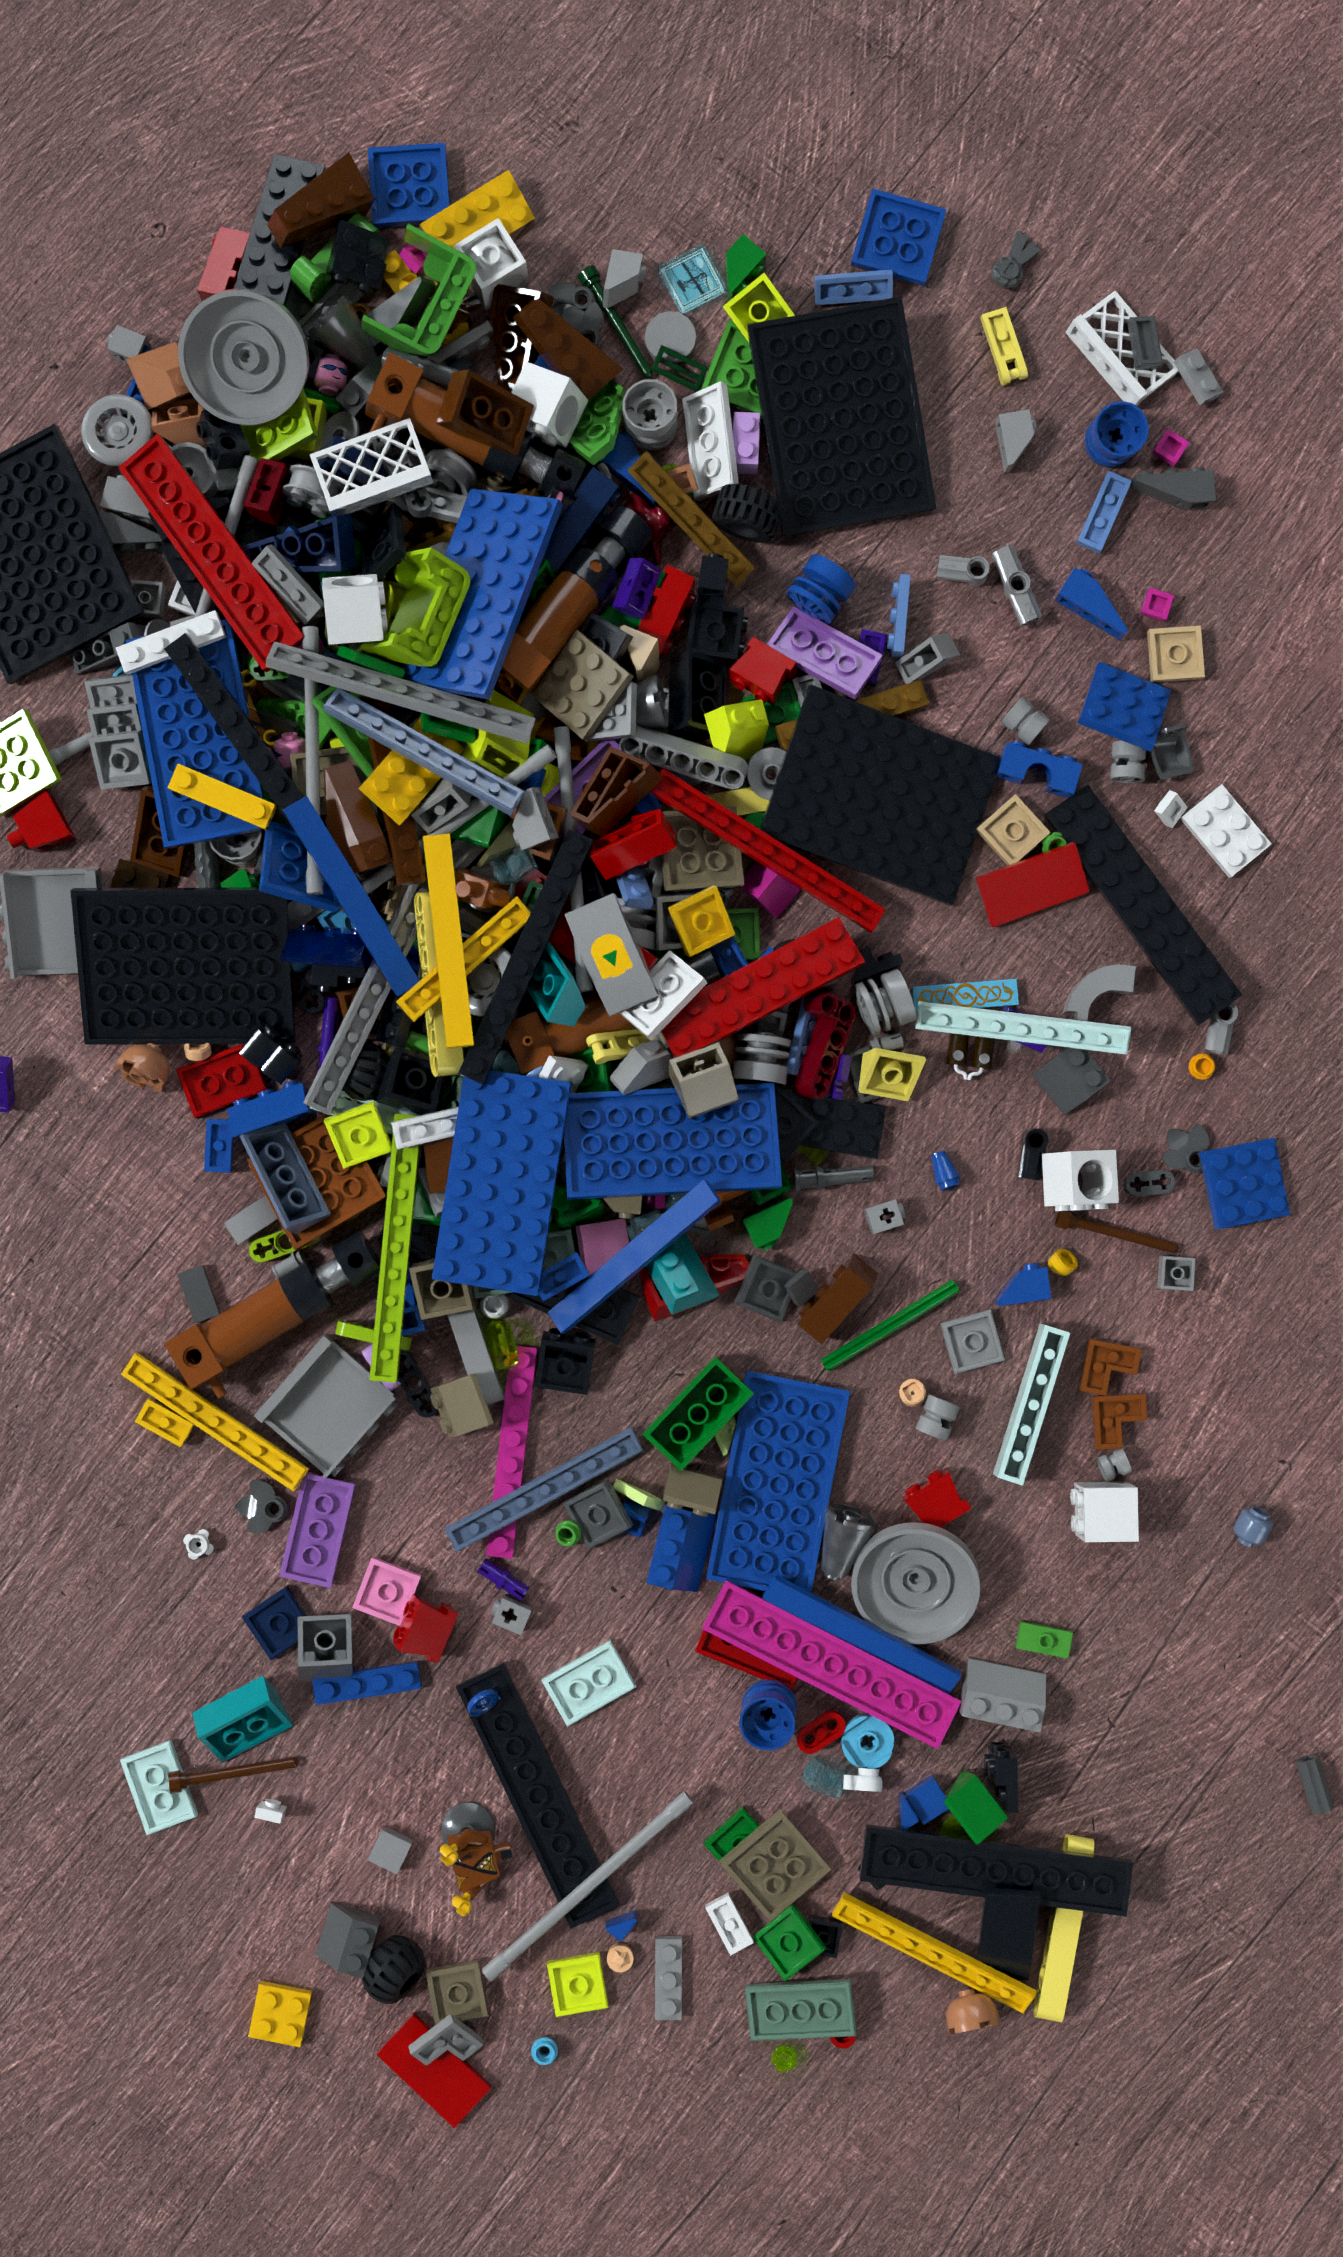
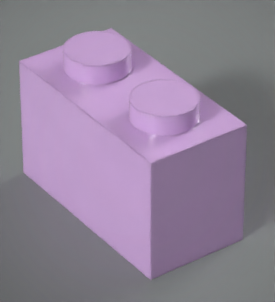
[733,412,760,475]

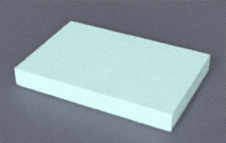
[541,1639,636,1727]
[120,1739,198,1835]

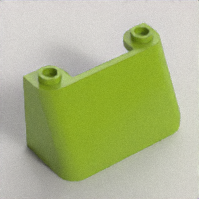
[360,547,470,667]

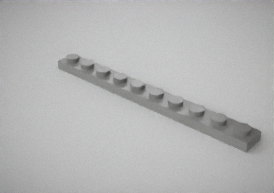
[266,641,536,743]
[303,864,429,1115]

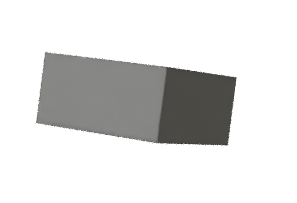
[130,580,166,619]
[1157,1256,1196,1291]
[368,1826,413,1874]

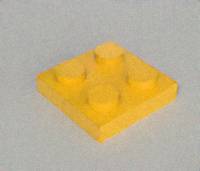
[668,886,735,957]
[248,1981,313,2047]

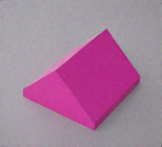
[738,861,801,919]

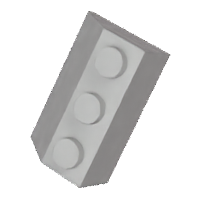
[958,1657,1046,1732]

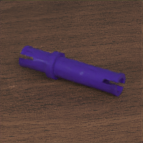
[317,998,340,1071]

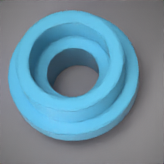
[531,2037,558,2065]

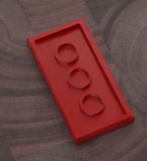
[975,842,1090,928]
[695,1601,798,1691]
[376,2012,491,2128]

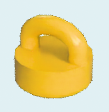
[1048,1248,1078,1276]

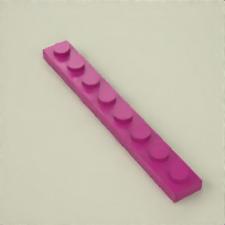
[486,1345,537,1559]

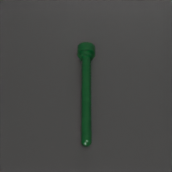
[578,265,653,379]

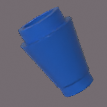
[931,1150,961,1191]

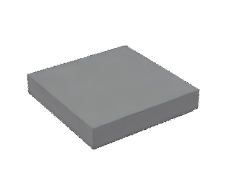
[940,1309,1005,1374]

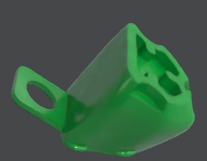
[552,1182,606,1235]

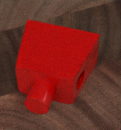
[6,791,76,852]

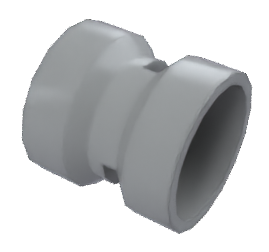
[1096,1448,1132,1482]

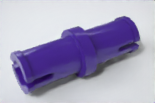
[477,1558,530,1602]

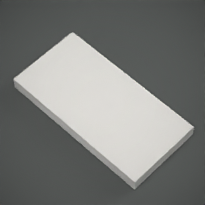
[682,381,739,501]

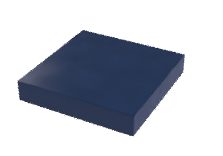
[242,1586,307,1660]

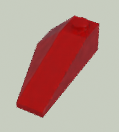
[639,1254,749,1321]

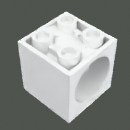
[454,218,529,310]
[511,362,589,448]
[322,574,388,645]
[1042,1150,1119,1211]
[1070,1481,1139,1542]

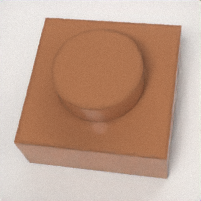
[666,463,699,494]

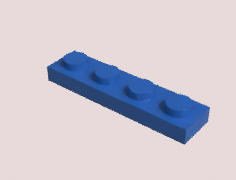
[312,1661,422,1705]

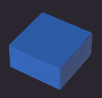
[904,1775,948,1824]

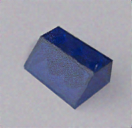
[280,925,373,968]

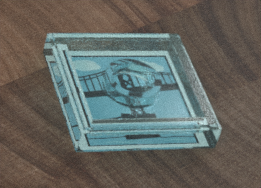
[658,243,727,314]

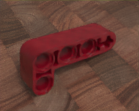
[794,991,856,1099]

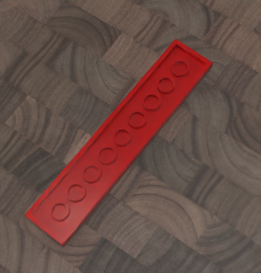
[118,434,304,672]

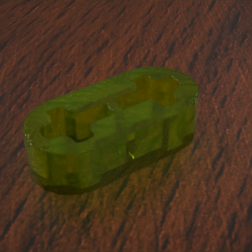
[486,1320,518,1370]

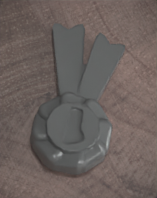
[991,231,1041,289]

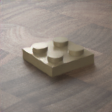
[426,1959,489,2025]

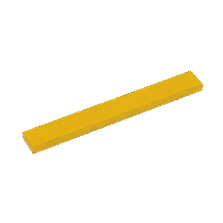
[423,833,474,1049]
[121,1352,310,1492]
[832,1892,1036,2014]

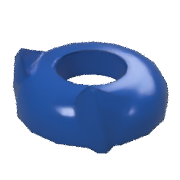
[467,1689,500,1717]

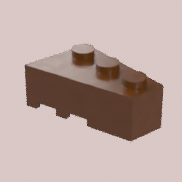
[569,746,663,837]
[798,1254,878,1345]

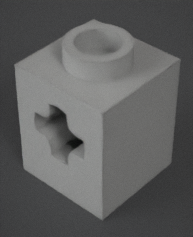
[107,325,152,364]
[863,1199,906,1234]
[490,1594,533,1635]

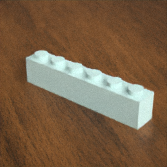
[993,1324,1070,1486]

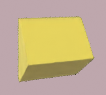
[858,1048,926,1101]

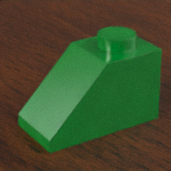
[742,1198,793,1251]

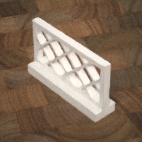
[1065,291,1179,406]
[309,418,434,517]

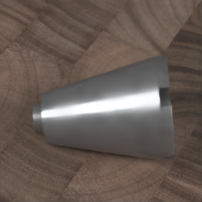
[307,295,378,372]
[636,675,669,728]
[821,1503,878,1580]

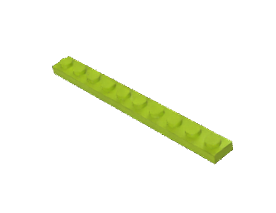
[369,1114,420,1383]

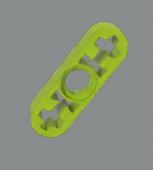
[249,1230,324,1262]
[335,1320,412,1351]

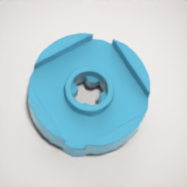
[841,1713,894,1769]

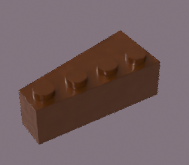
[267,152,375,248]
[512,299,623,400]

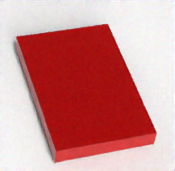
[175,1044,269,1119]

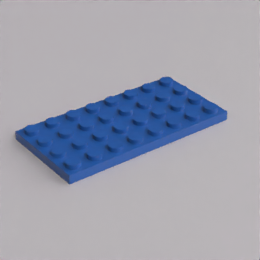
[402,489,563,700]
[126,619,265,849]
[432,1070,572,1296]
[564,1083,782,1200]
[706,1370,850,1592]

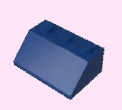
[227,1080,317,1139]
[646,1501,717,1592]

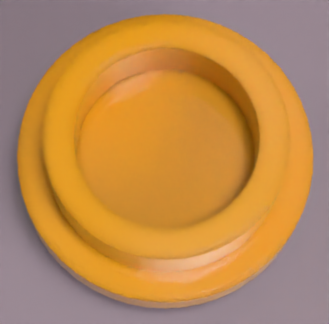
[1188,1054,1215,1080]

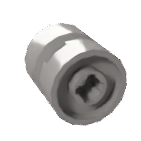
[1001,696,1051,746]
[1110,740,1146,783]
[915,1394,960,1441]

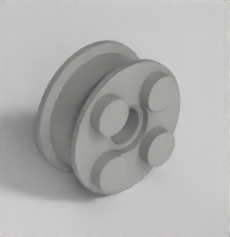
[425,448,477,496]
[282,465,344,518]

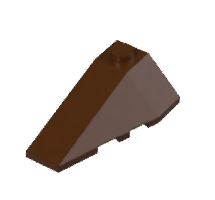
[490,284,554,392]
[324,760,392,874]

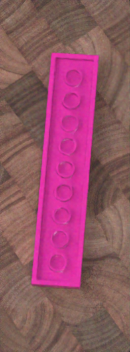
[702,1580,962,1749]

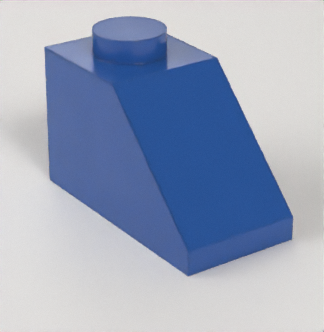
[995,1263,1052,1306]

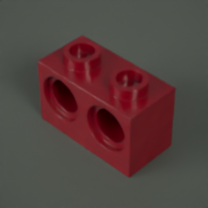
[244,458,291,526]

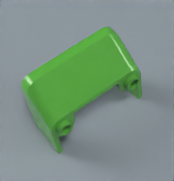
[361,223,476,356]

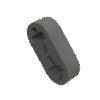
[1123,1170,1175,1196]

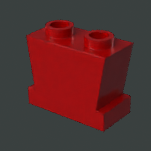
[729,637,797,706]
[902,1469,971,1528]
[393,1594,458,1663]

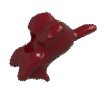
[623,491,674,565]

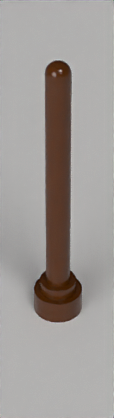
[1055,1211,1179,1253]
[168,1757,299,1794]

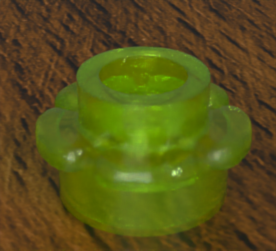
[771,2045,797,2072]

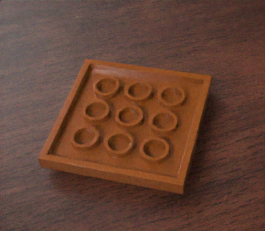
[247,1114,387,1251]

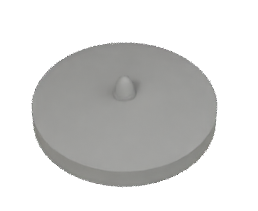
[178,289,309,425]
[851,1522,980,1644]

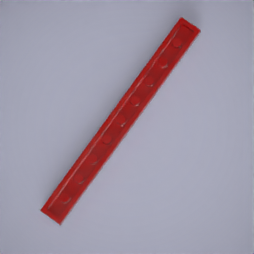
[649,768,886,933]

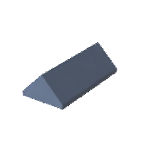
[240,1123,331,1234]

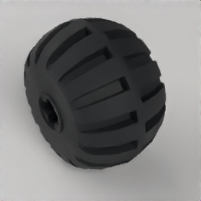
[342,1041,390,1104]
[362,1935,426,2004]

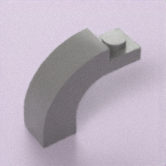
[1063,965,1136,1021]

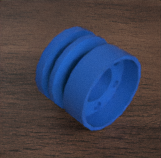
[1084,401,1149,468]
[786,554,856,624]
[739,1679,797,1751]

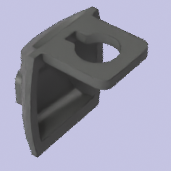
[1151,723,1194,780]

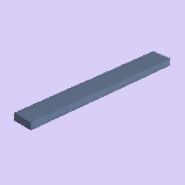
[323,688,525,816]
[444,1427,644,1553]

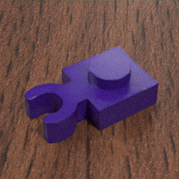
[825,1054,852,1100]

